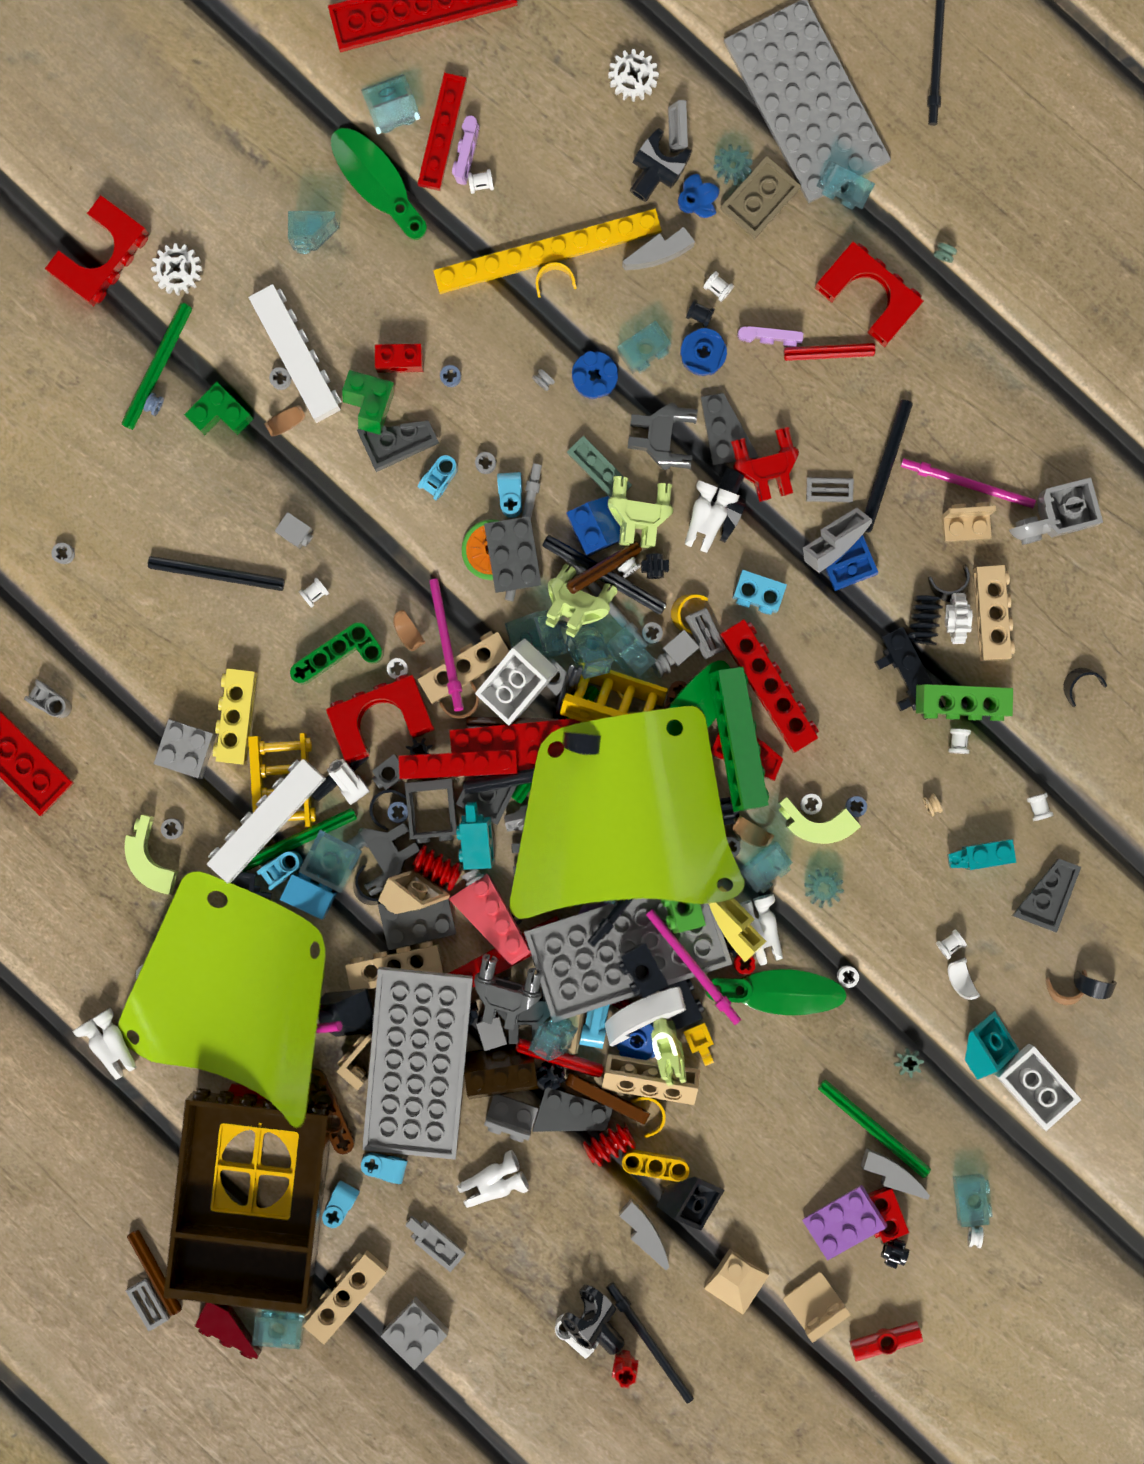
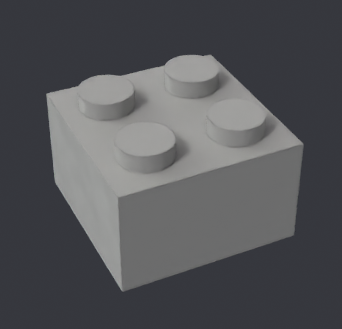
[154,719,217,779]
[381,1297,449,1370]

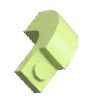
[778,797,861,844]
[125,815,179,895]

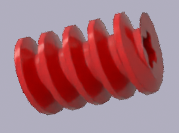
[412,845,464,891]
[583,1122,636,1167]

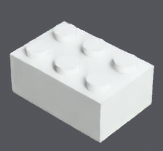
[475,639,559,725]
[994,1044,1081,1131]

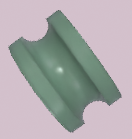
[933,243,957,263]

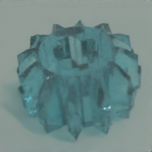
[713,144,753,185]
[804,868,844,908]

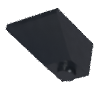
[318,988,374,1037]
[656,1176,725,1230]

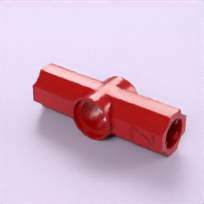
[849,1321,923,1362]
[612,1350,639,1388]

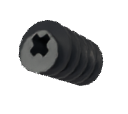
[908,595,943,645]

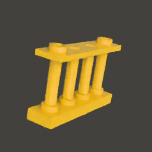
[560,660,668,722]
[248,733,316,827]

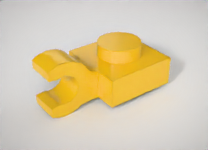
[683,1022,714,1066]

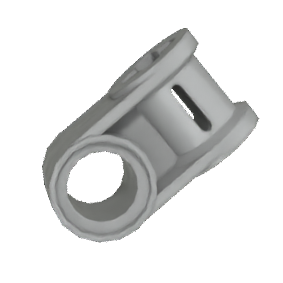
[24,679,71,718]

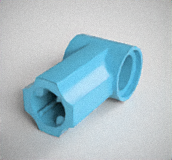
[579,1004,610,1049]

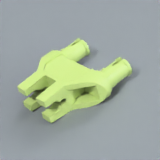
[608,476,674,549]
[546,564,618,637]
[651,1018,686,1086]

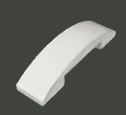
[604,987,686,1046]

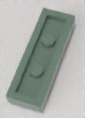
[567,436,632,497]

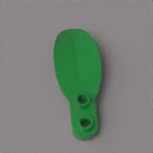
[331,128,427,240]
[666,660,731,736]
[705,969,847,1016]

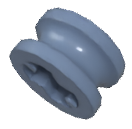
[440,365,461,387]
[144,392,164,416]
[845,796,867,817]
[388,802,408,823]

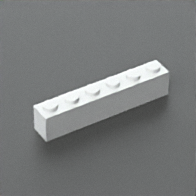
[248,284,341,423]
[207,759,326,883]

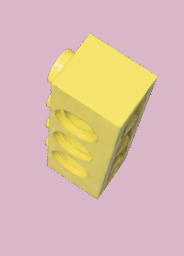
[213,669,258,765]

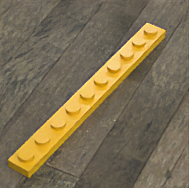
[433,208,662,294]

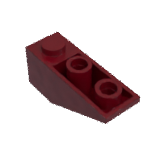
[195,1303,261,1359]

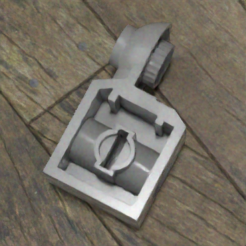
[1009,477,1103,545]

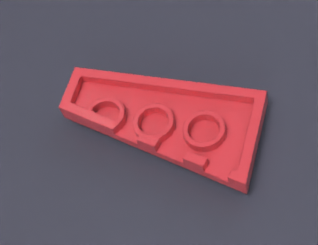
[449,874,531,965]

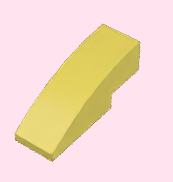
[709,886,767,962]

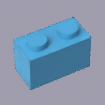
[280,872,337,920]

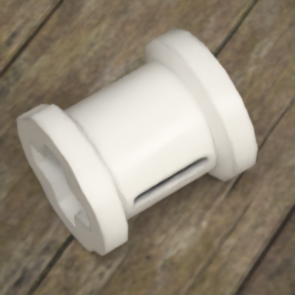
[468,169,494,194]
[703,271,734,302]
[298,577,329,608]
[948,729,971,754]
[1027,793,1054,821]
[936,930,967,960]

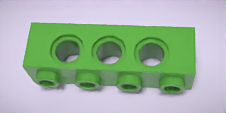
[916,684,1013,721]
[660,899,706,934]

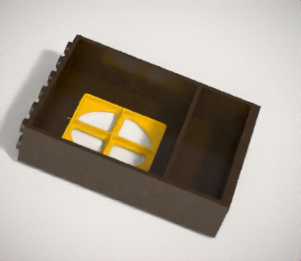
[163,1088,333,1314]

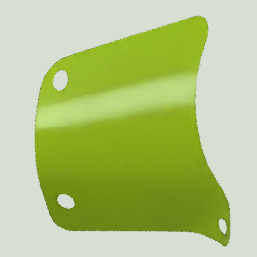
[510,706,745,919]
[118,871,325,1128]

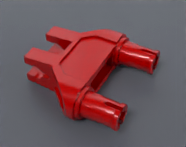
[731,427,799,502]

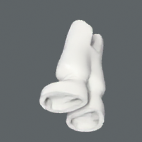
[685,480,739,553]
[739,894,783,965]
[73,1008,137,1080]
[457,1150,530,1208]

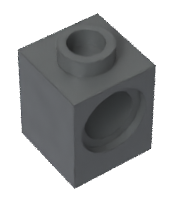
[372,754,402,790]

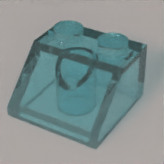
[361,74,421,134]
[288,211,340,254]
[505,610,567,660]
[299,830,362,893]
[739,841,793,893]

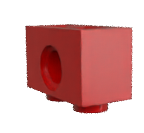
[375,344,423,373]

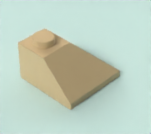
[378,869,450,914]
[704,1249,769,1314]

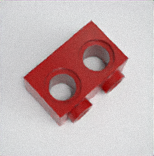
[868,1186,909,1243]

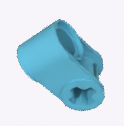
[417,455,458,501]
[497,472,522,518]
[257,851,303,891]
[361,1152,408,1184]
[322,1180,360,1228]

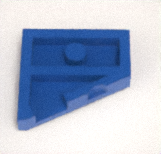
[826,535,878,591]

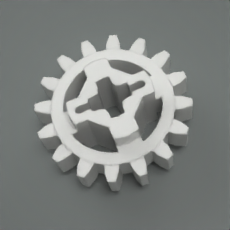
[608,49,659,102]
[151,243,203,296]
[945,593,973,644]

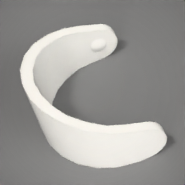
[948,958,980,1000]

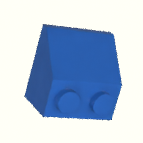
[566,496,620,557]

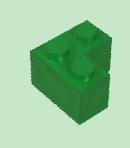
[342,370,394,435]
[184,382,253,435]

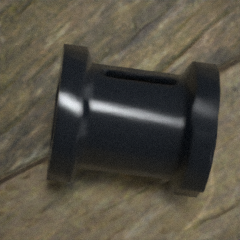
[686,299,715,328]

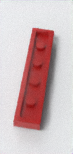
[417,72,467,191]
[398,750,517,779]

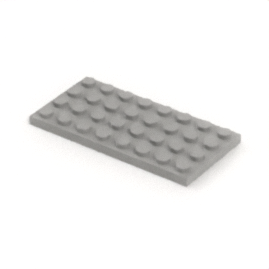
[724,0,891,204]
[524,899,732,1023]
[362,967,473,1160]

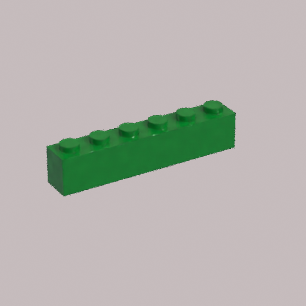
[708,667,769,812]

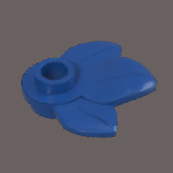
[678,174,720,218]

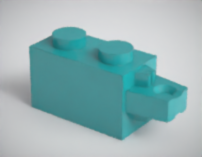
[456,802,495,870]
[947,839,1017,870]

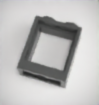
[405,779,457,843]

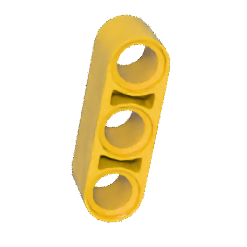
[622,1149,689,1182]

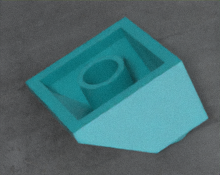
[965,1011,1020,1080]

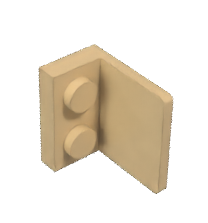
[942,502,996,542]
[336,1033,372,1091]
[783,1271,851,1343]

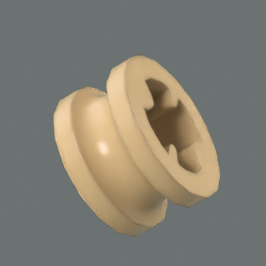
[923,793,943,817]

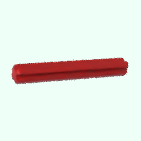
[783,343,876,361]
[516,1039,604,1078]

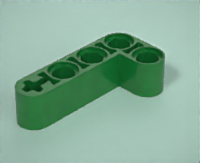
[290,623,384,684]

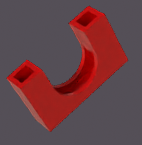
[45,195,149,307]
[815,241,924,347]
[326,674,435,764]

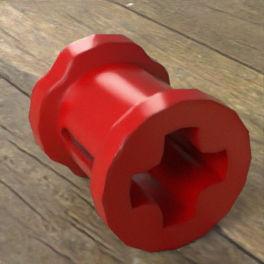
[733,955,756,974]

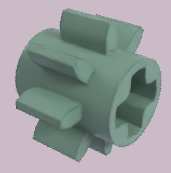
[894,1048,924,1078]

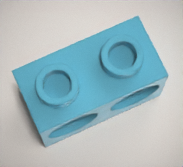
[733,570,787,615]

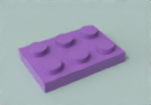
[802,1185,887,1261]

